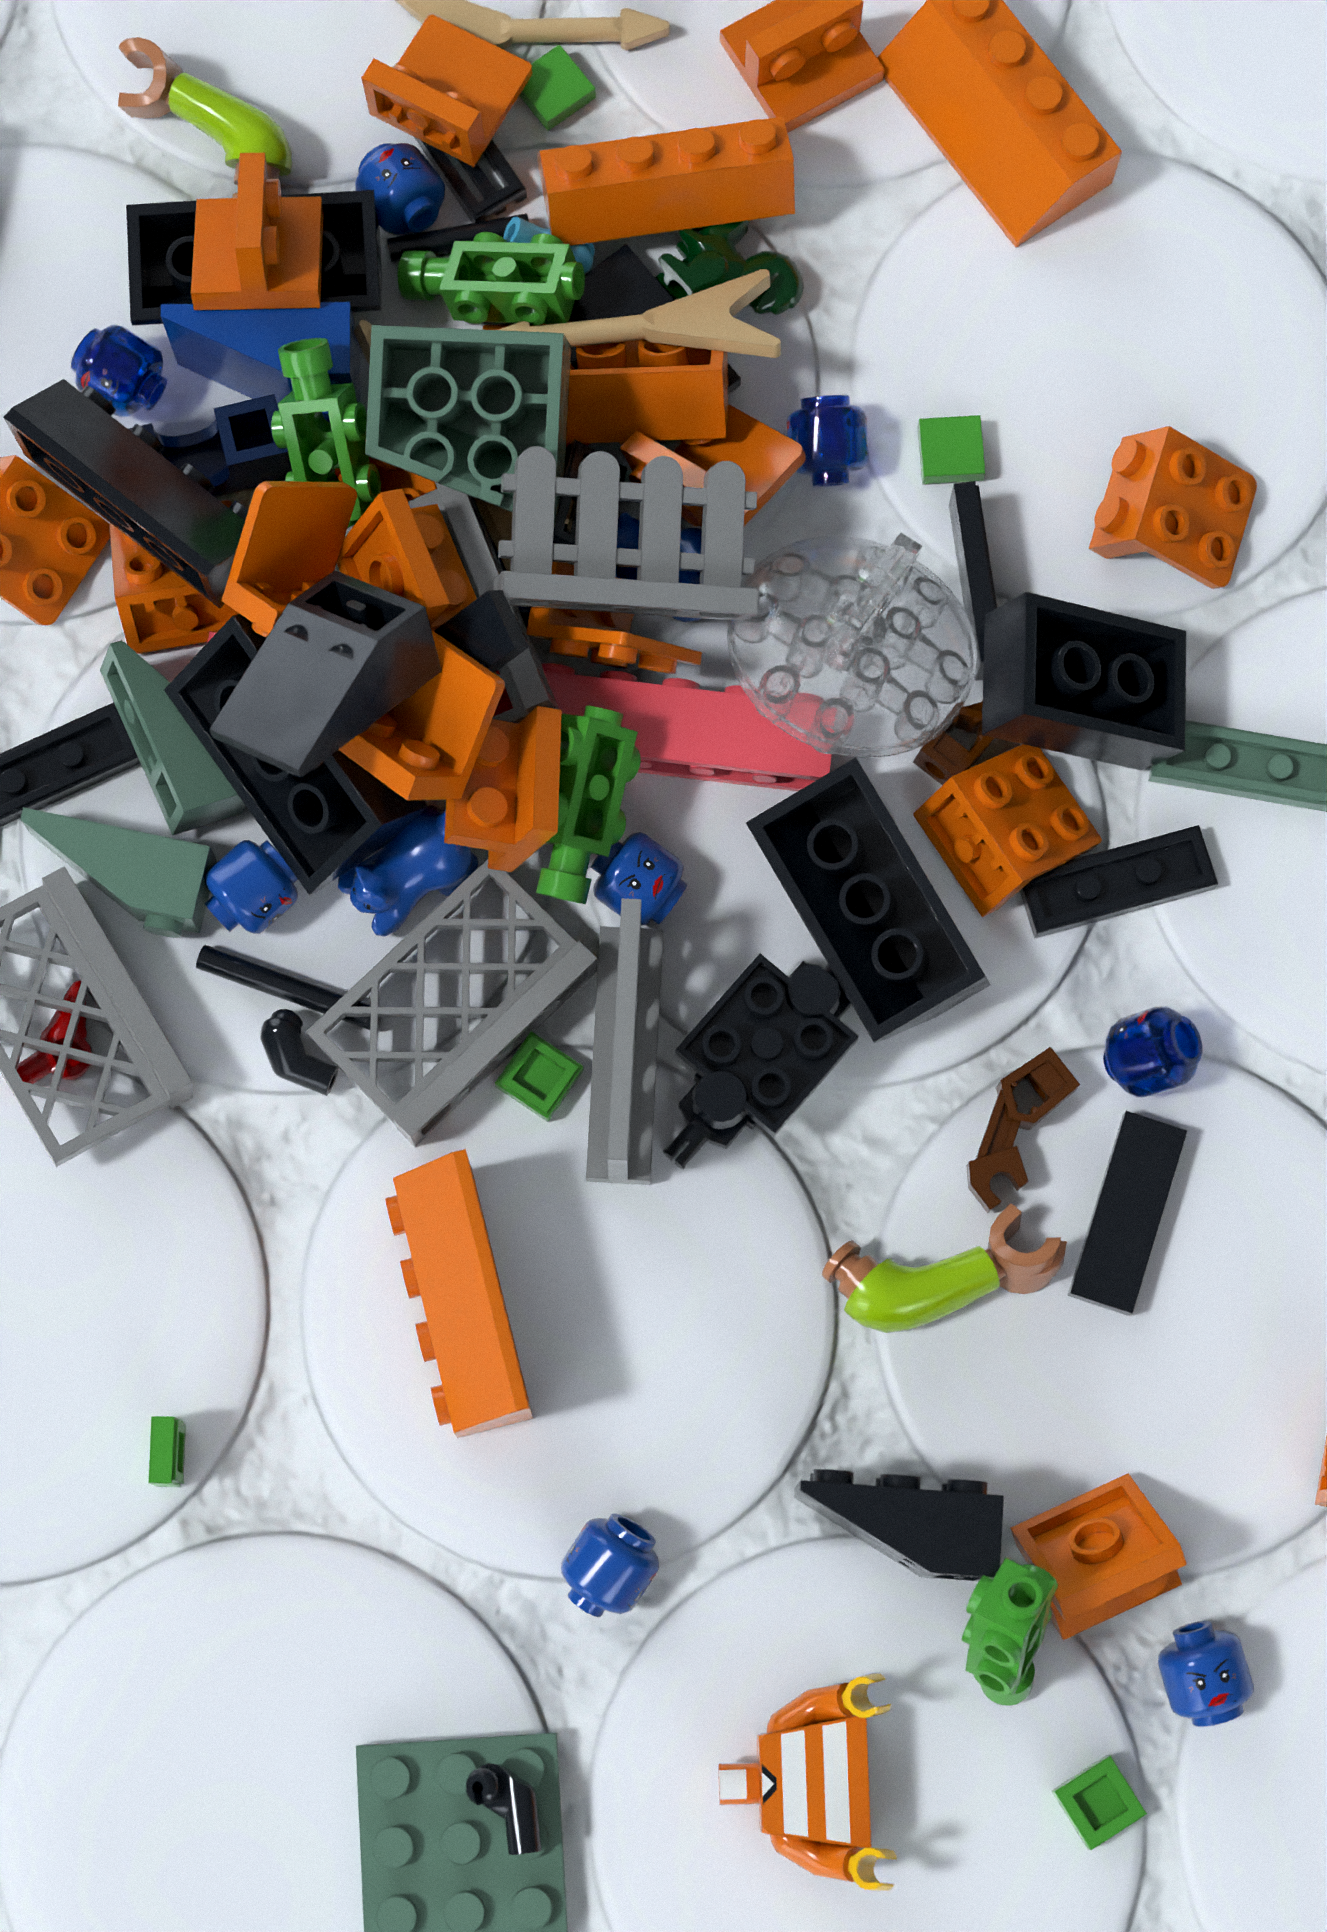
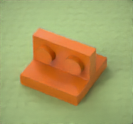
[719,0,885,133]
[191,153,324,310]
[336,489,477,631]
[444,706,562,872]
[1010,1473,1187,1640]

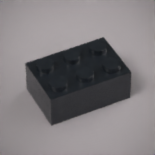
[982,592,1186,770]

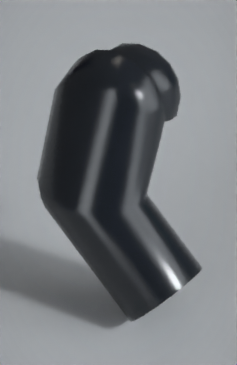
[260,1009,339,1096]
[465,1763,542,1855]

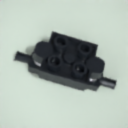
[663,953,859,1170]

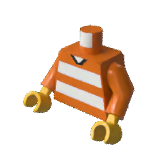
[718,1673,897,1891]

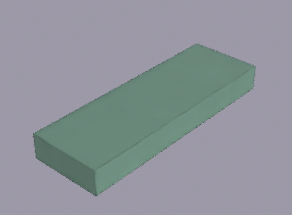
[1148,720,1327,812]

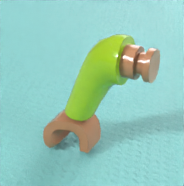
[118,37,292,198]
[821,1203,1067,1333]

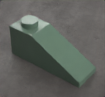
[100,640,246,836]
[20,807,218,938]

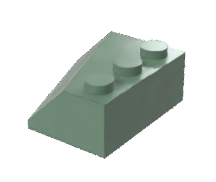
[365,325,571,528]

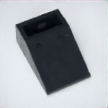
[210,570,442,778]
[794,1469,1004,1582]

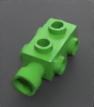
[398,232,585,326]
[271,338,381,527]
[536,706,641,904]
[961,1558,1058,1706]

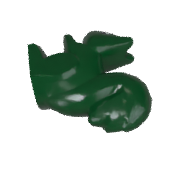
[655,220,804,316]

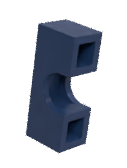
[129,394,292,497]

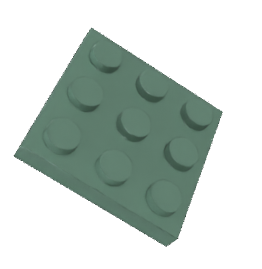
[356,1732,568,1932]

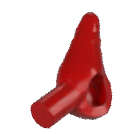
[16,980,93,1084]

